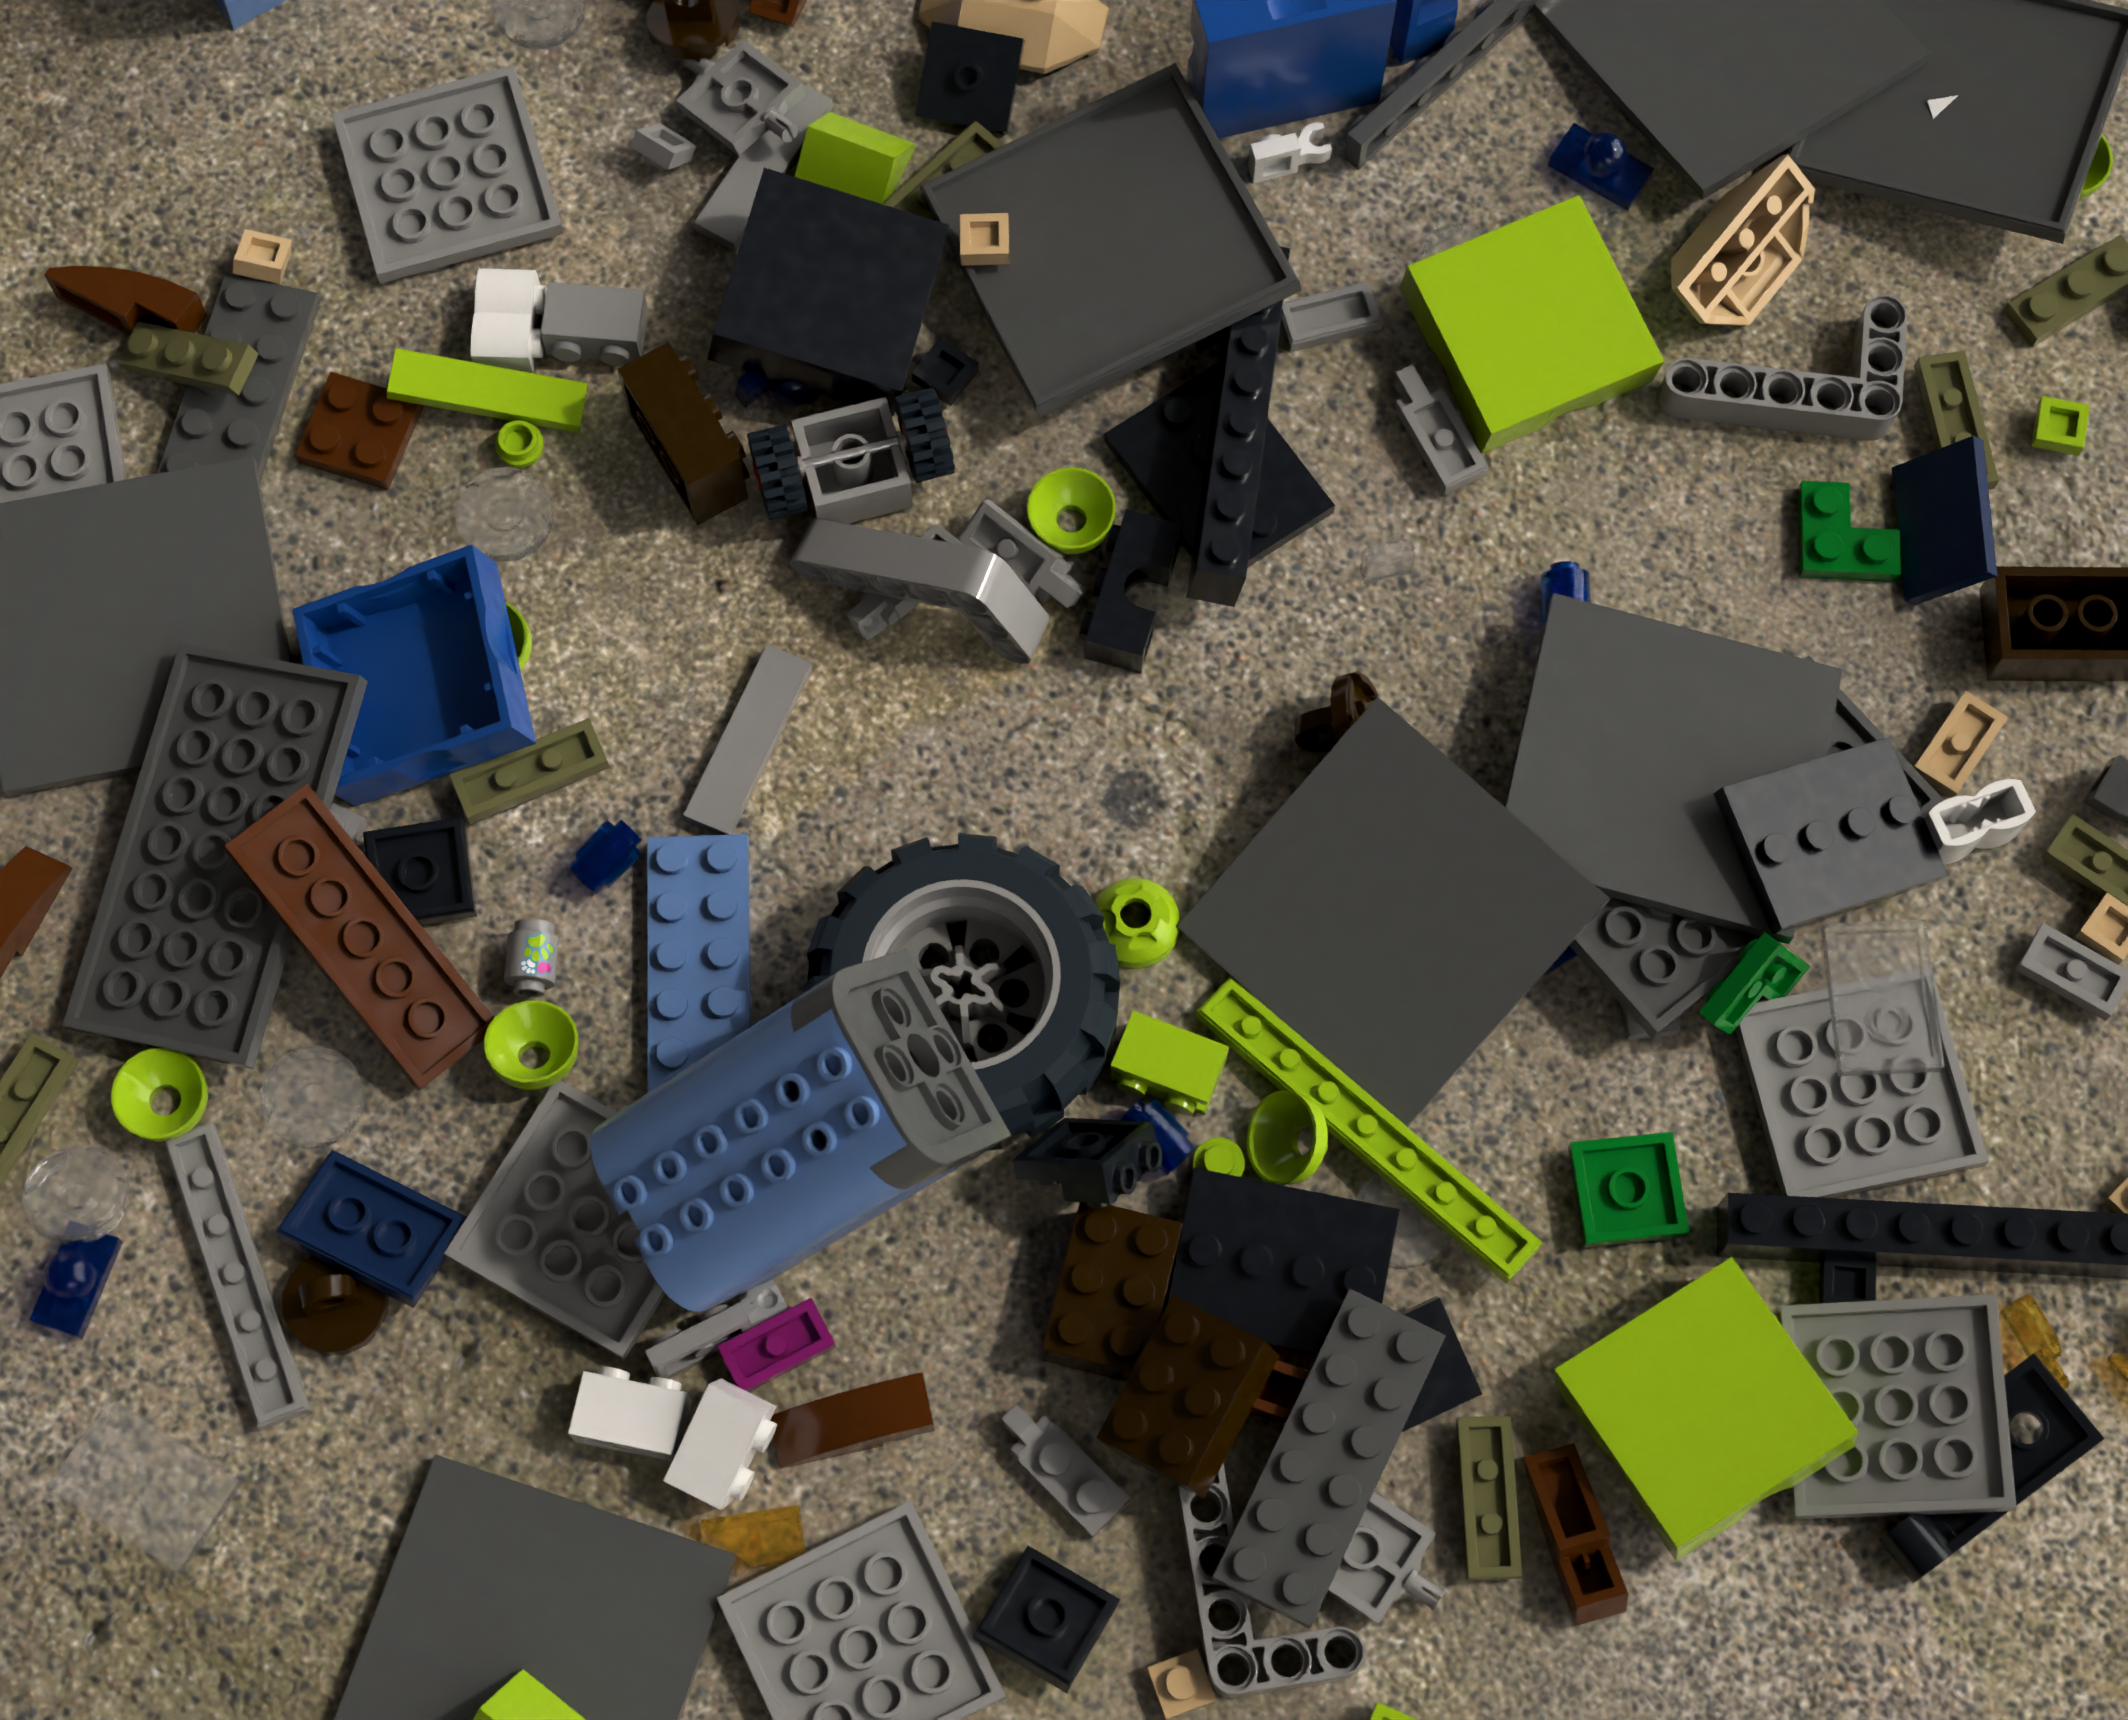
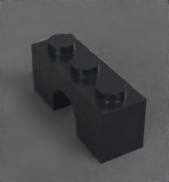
[1078,509,1183,674]

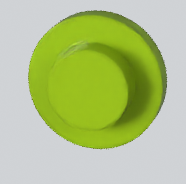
[495,420,544,468]
[1193,1137,1245,1177]

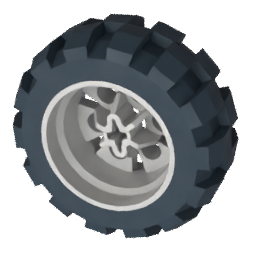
[803,833,1121,1151]

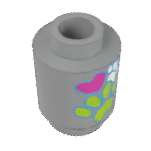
[504,919,559,997]

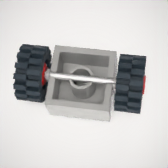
[747,387,955,524]

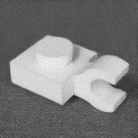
[1248,122,1332,184]

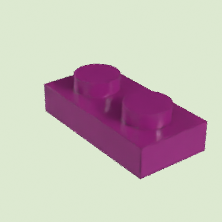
[717,1298,836,1392]

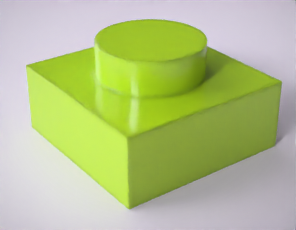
[2031,396,2090,456]

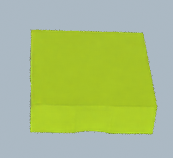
[1399,195,1664,453]
[1554,1257,1859,1562]

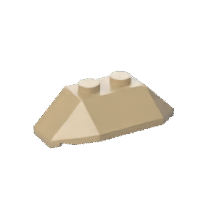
[918,0,1109,74]
[1671,154,1815,326]

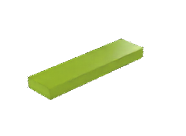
[387,348,588,433]

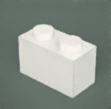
[568,1366,692,1462]
[664,1378,777,1510]

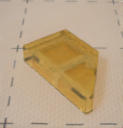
[2000,1293,2070,1390]
[701,1505,806,1569]

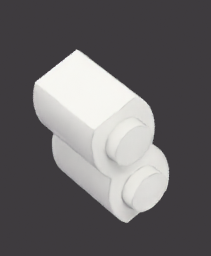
[471,268,547,372]
[1925,779,2036,865]

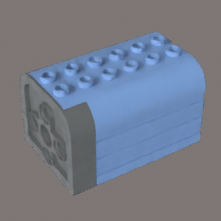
[590,949,1011,1312]

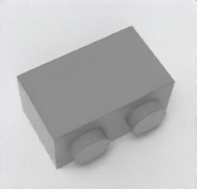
[540,282,649,366]

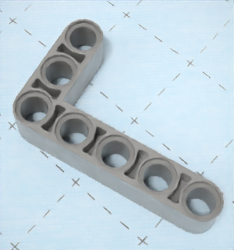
[1657,294,1907,441]
[790,519,1050,664]
[1175,1464,1365,1699]

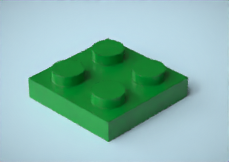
[1568,1132,1690,1248]

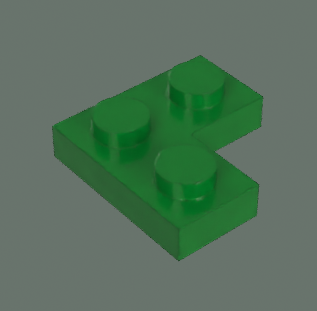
[1798,481,1901,582]
[1699,932,1811,1035]

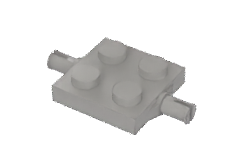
[676,40,807,156]
[1327,1492,1445,1626]

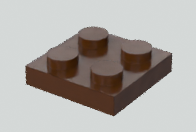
[295,371,423,490]

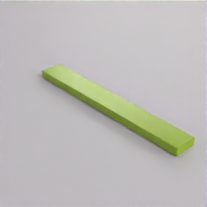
[1196,977,1543,1285]

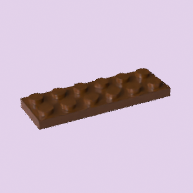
[222,783,494,1091]

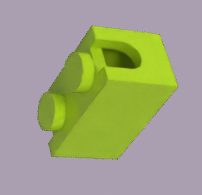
[1110,1010,1229,1116]

